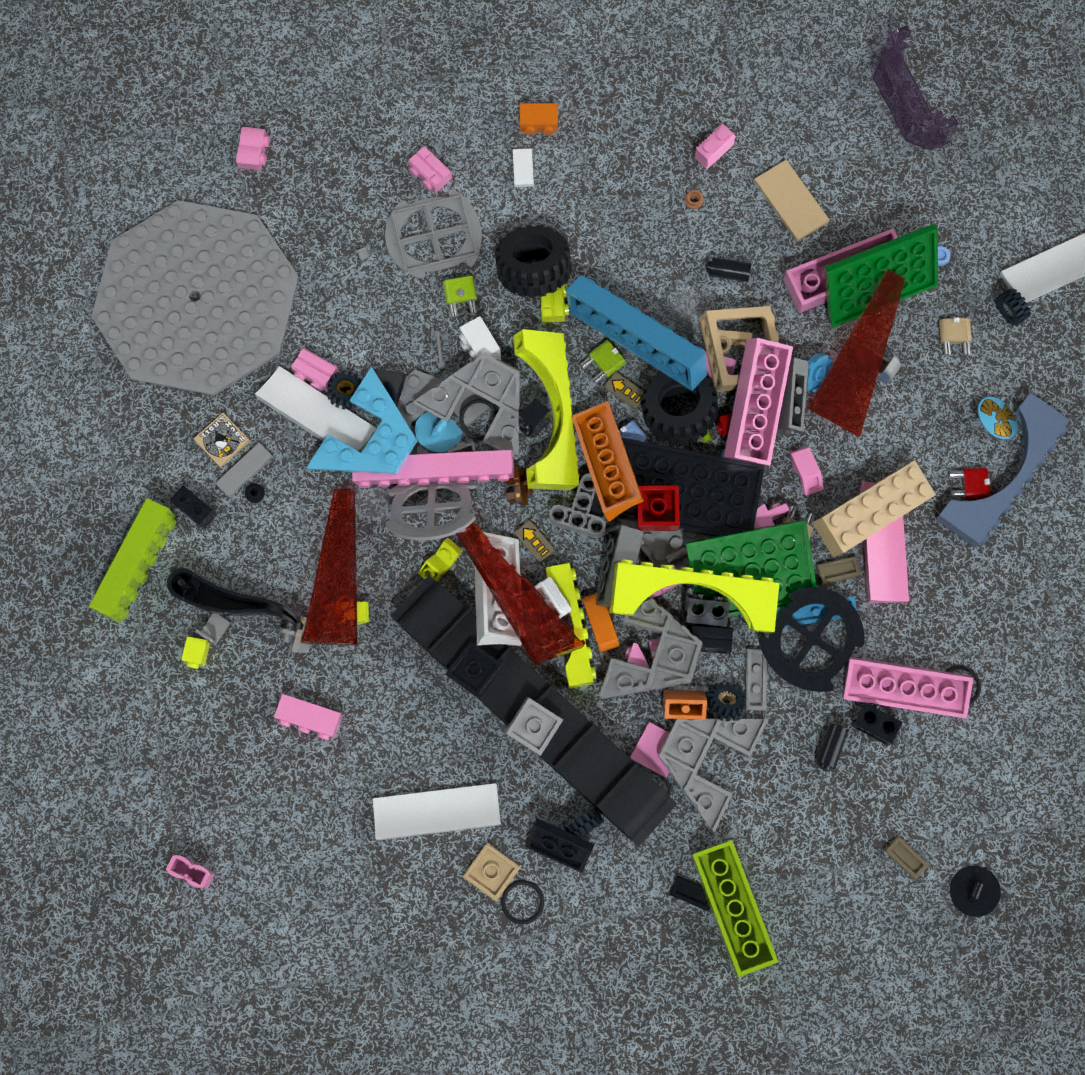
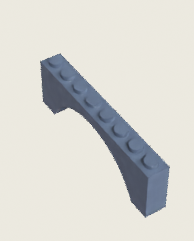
[936,392,1070,548]

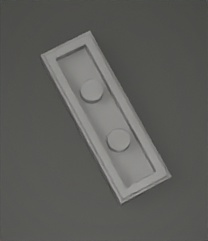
[215,443,273,498]
[745,649,767,711]

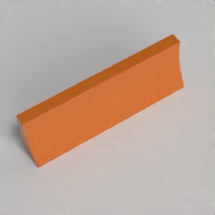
[571,401,643,522]

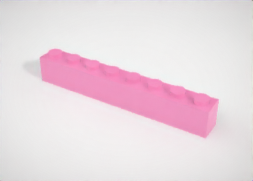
[352,450,514,488]

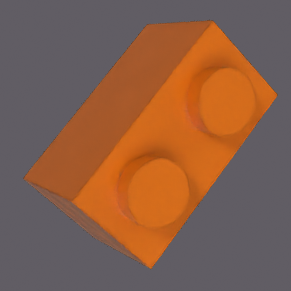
[520,103,558,135]
[662,690,707,720]

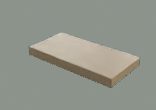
[754,160,830,242]

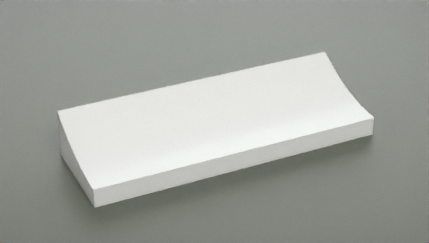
[1000,233,1085,302]
[255,366,377,453]
[474,532,523,646]
[373,783,501,840]

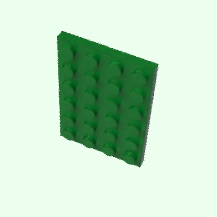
[825,224,938,328]
[685,520,817,617]

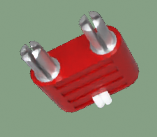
[949,468,990,499]

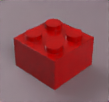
[637,486,680,531]

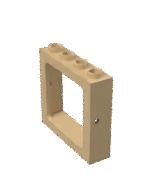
[699,306,779,392]

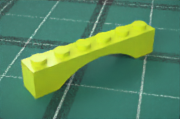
[546,563,596,689]

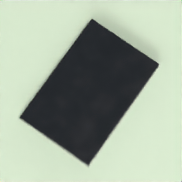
[525,818,595,873]

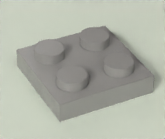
[504,697,563,756]

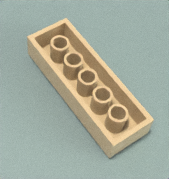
[812,460,936,557]

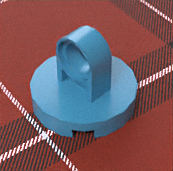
[802,353,833,393]

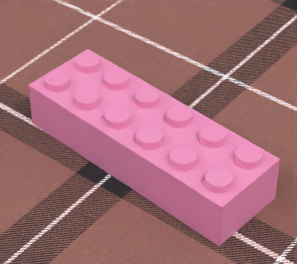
[783,229,898,313]
[724,338,793,466]

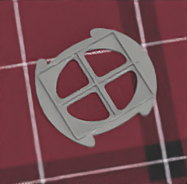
[385,189,482,278]
[385,480,476,541]

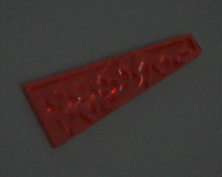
[808,269,906,437]
[302,488,358,646]
[456,522,586,665]

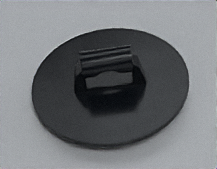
[950,866,1001,917]

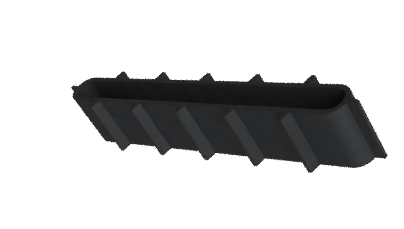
[391,575,677,847]

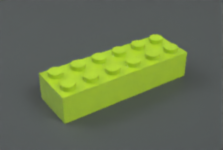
[89,498,176,624]
[691,840,778,977]

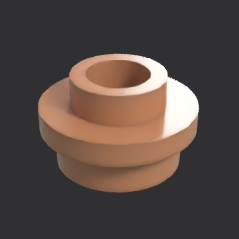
[684,190,704,209]

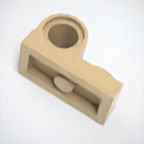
[718,330,752,357]

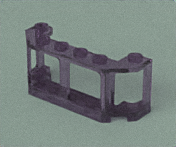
[873,25,958,151]

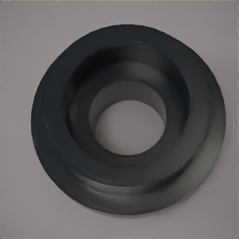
[245,483,265,503]

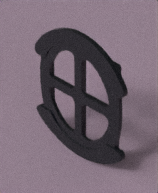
[758,587,865,692]

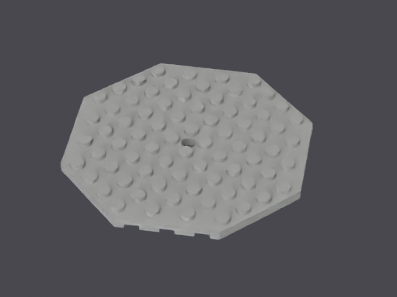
[91,200,299,396]

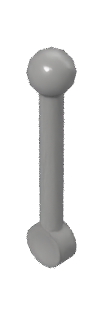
[434,330,446,369]

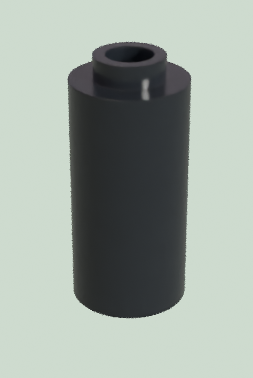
[706,257,751,282]
[816,723,849,772]

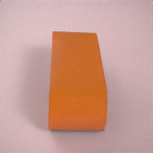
[581,592,620,653]

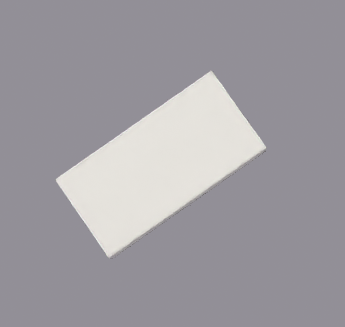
[513,148,534,187]

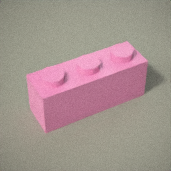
[274,694,343,741]

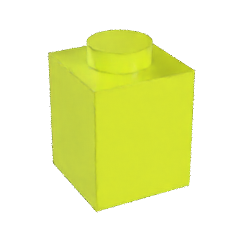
[181,636,210,669]

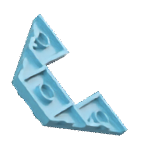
[307,368,417,475]

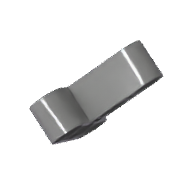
[549,473,606,538]

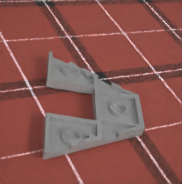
[413,352,520,460]
[397,370,494,455]
[599,597,702,699]
[658,719,768,831]

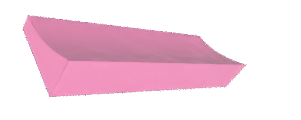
[860,481,909,603]
[843,657,974,718]

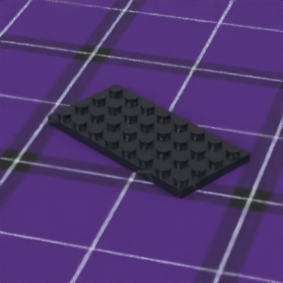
[592,438,765,537]

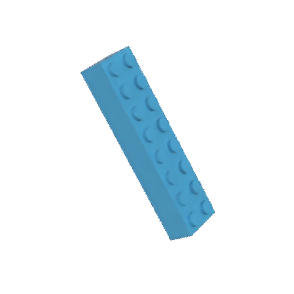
[566,275,707,391]

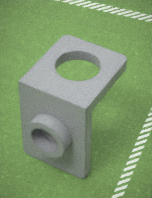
[448,442,476,453]
[195,613,230,646]

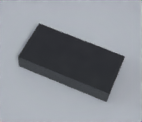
[669,875,710,912]

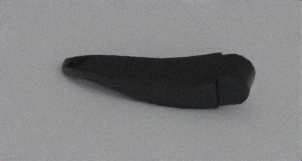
[167,568,304,630]

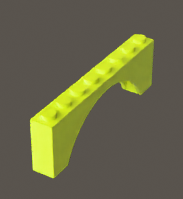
[513,329,580,490]
[609,560,779,633]

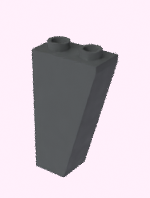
[775,357,809,439]

